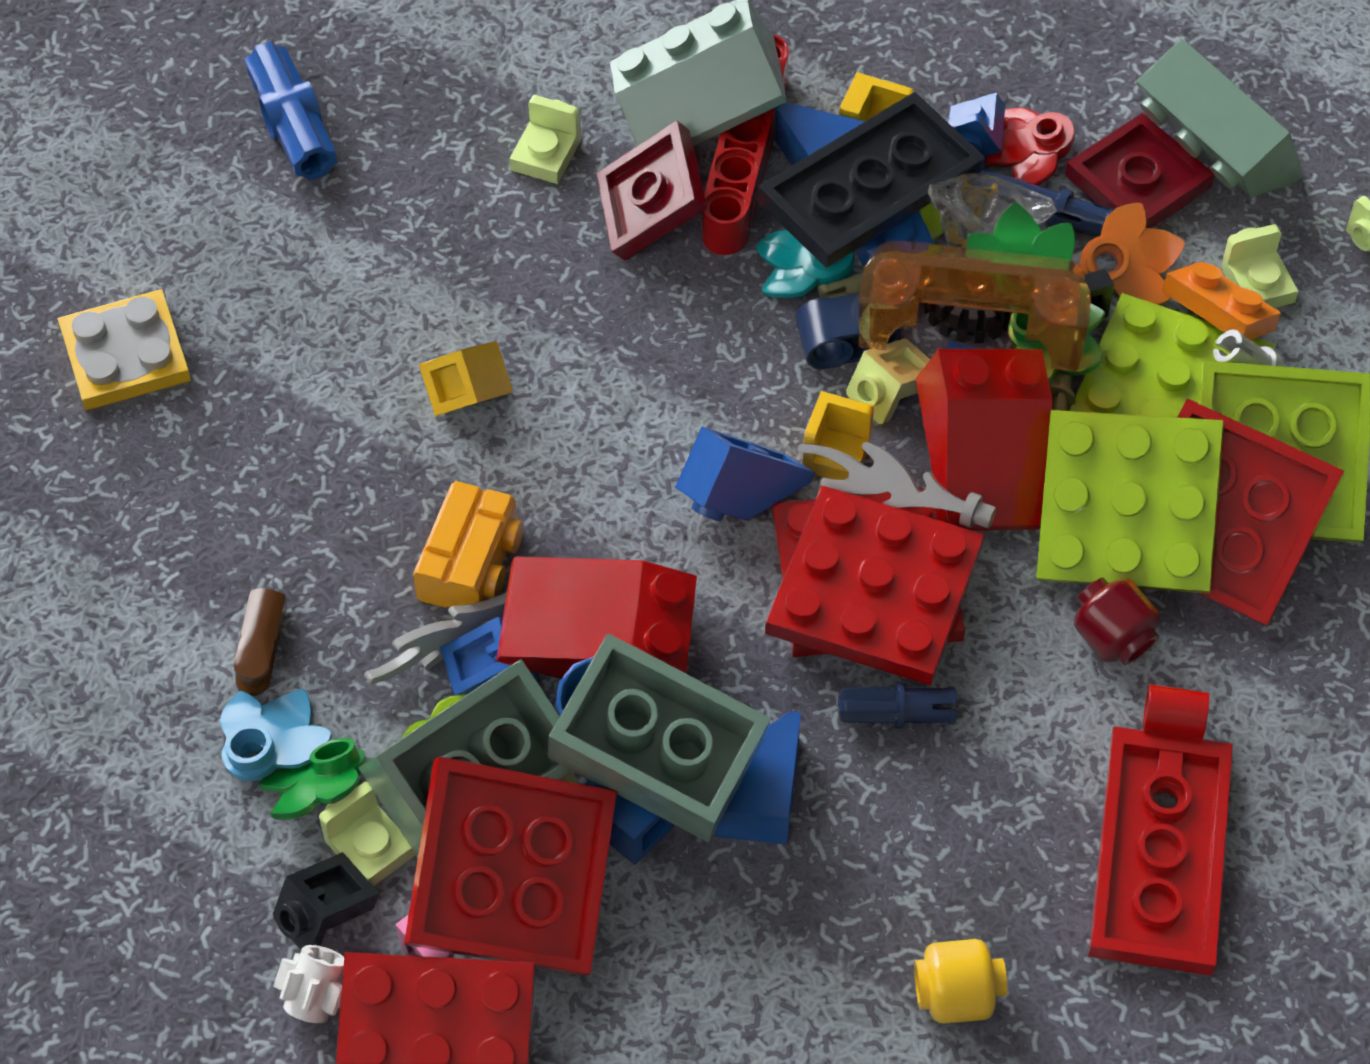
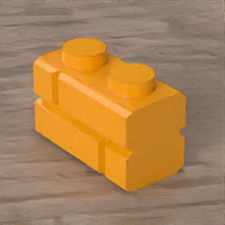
[413,481,524,608]

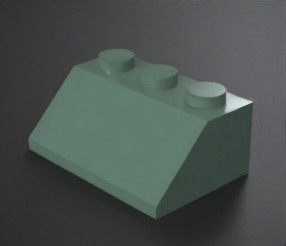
[610,0,787,146]
[1136,38,1304,198]

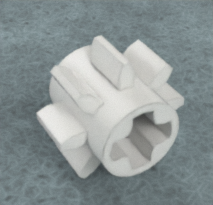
[273,945,344,1023]

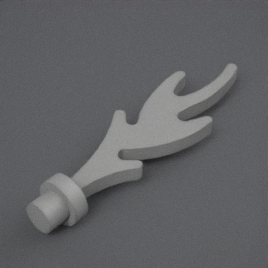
[797,442,997,529]
[364,592,507,684]

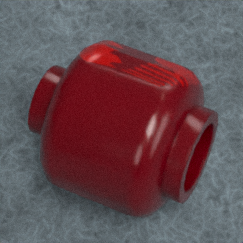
[1073,577,1160,665]

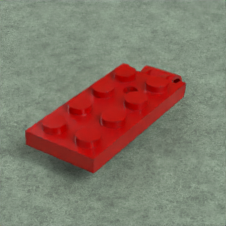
[1088,684,1233,976]

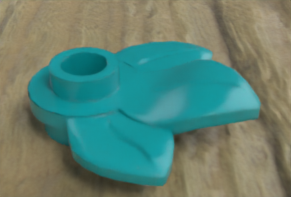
[756,230,855,298]

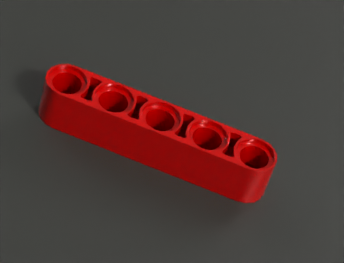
[702,34,789,255]

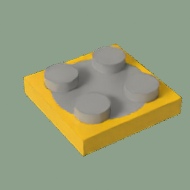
[58,289,191,411]

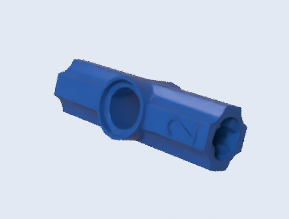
[245,41,337,181]

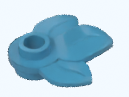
[220,689,332,781]

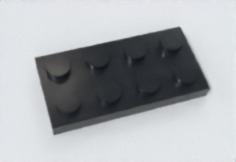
[756,92,986,268]

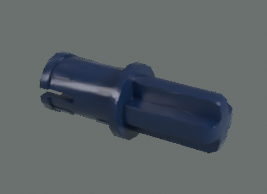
[838,682,957,729]

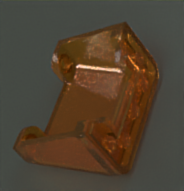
[859,241,1091,371]

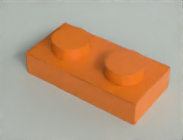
[1162,261,1281,340]

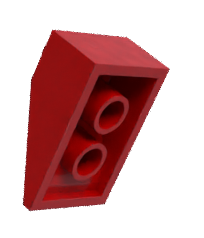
[915,349,1052,531]
[496,557,697,679]

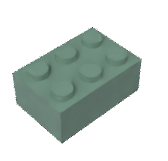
[547,633,771,843]
[358,659,572,857]

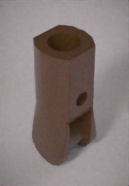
[234,588,287,696]

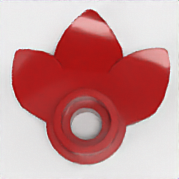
[983,107,1075,186]

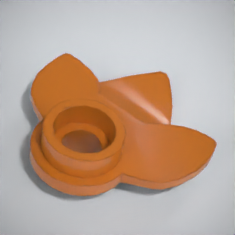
[1080,203,1185,305]

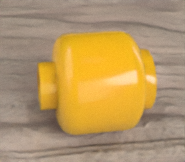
[914,939,1007,1024]

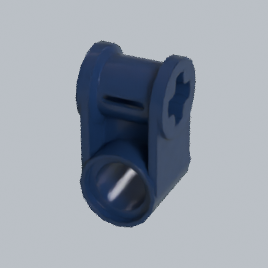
[795,289,901,370]

